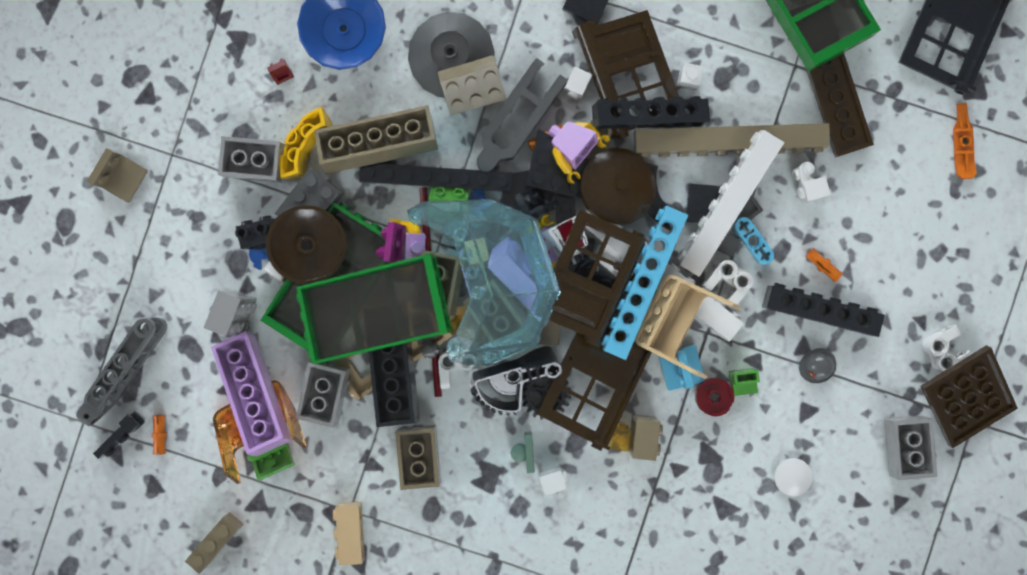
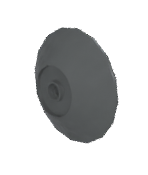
[408,12,495,98]

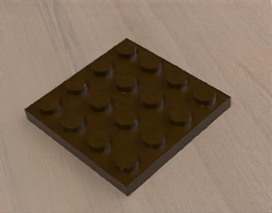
[920,345,1018,448]

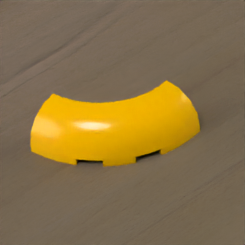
[279,107,333,181]

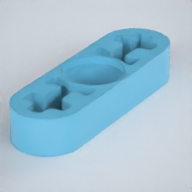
[732,217,774,265]

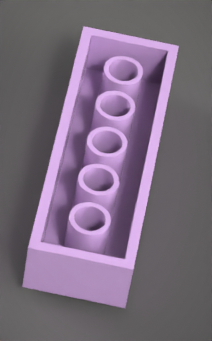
[211,331,292,457]

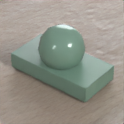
[510,432,535,473]

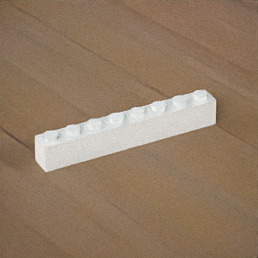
[677,130,785,277]

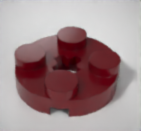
[695,377,735,417]

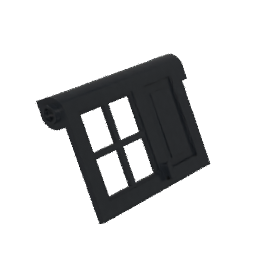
[898,0,1010,95]

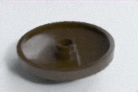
[579,148,656,226]
[266,205,347,284]

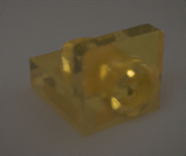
[609,423,633,452]

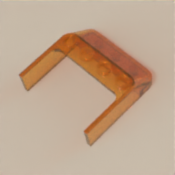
[213,380,306,484]

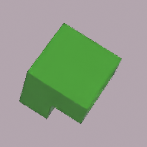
[729,368,760,396]

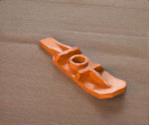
[953,103,977,179]

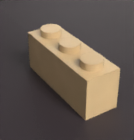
[333,502,365,565]

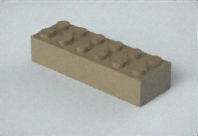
[314,105,438,174]

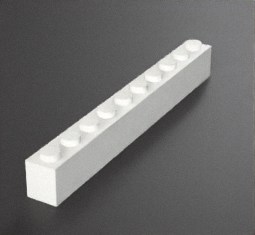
[584,210,744,342]

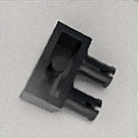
[235,215,276,250]

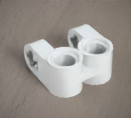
[701,260,753,309]
[922,324,972,372]
[438,349,479,389]

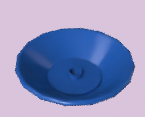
[297,0,386,70]

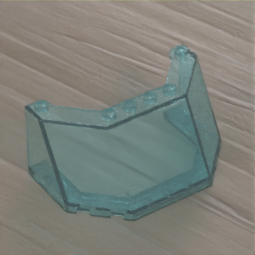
[407,199,561,366]

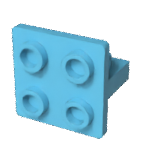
[659,345,705,391]

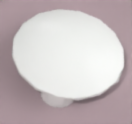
[774,458,813,496]

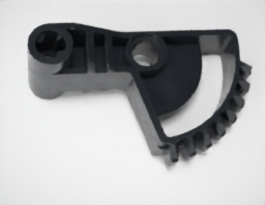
[470,346,562,416]

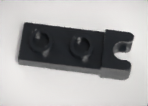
[93,412,145,459]

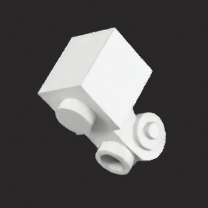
[792,162,831,203]

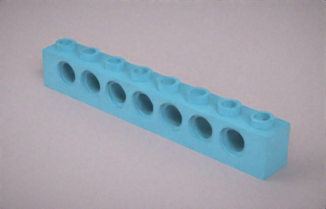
[601,206,688,360]

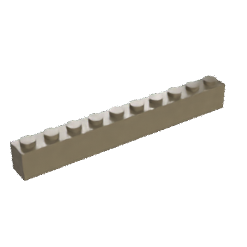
[633,123,830,158]

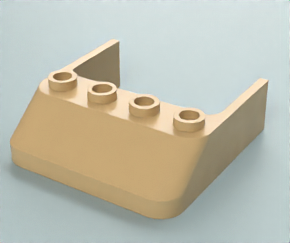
[635,275,742,379]

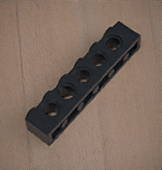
[592,96,710,129]
[762,283,885,337]

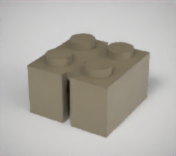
[628,414,663,461]

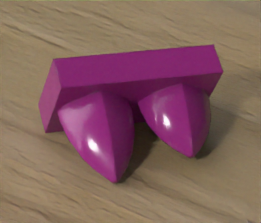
[375,222,406,263]

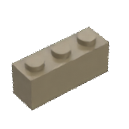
[185,512,244,574]

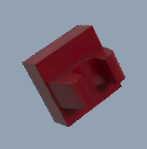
[267,58,294,85]

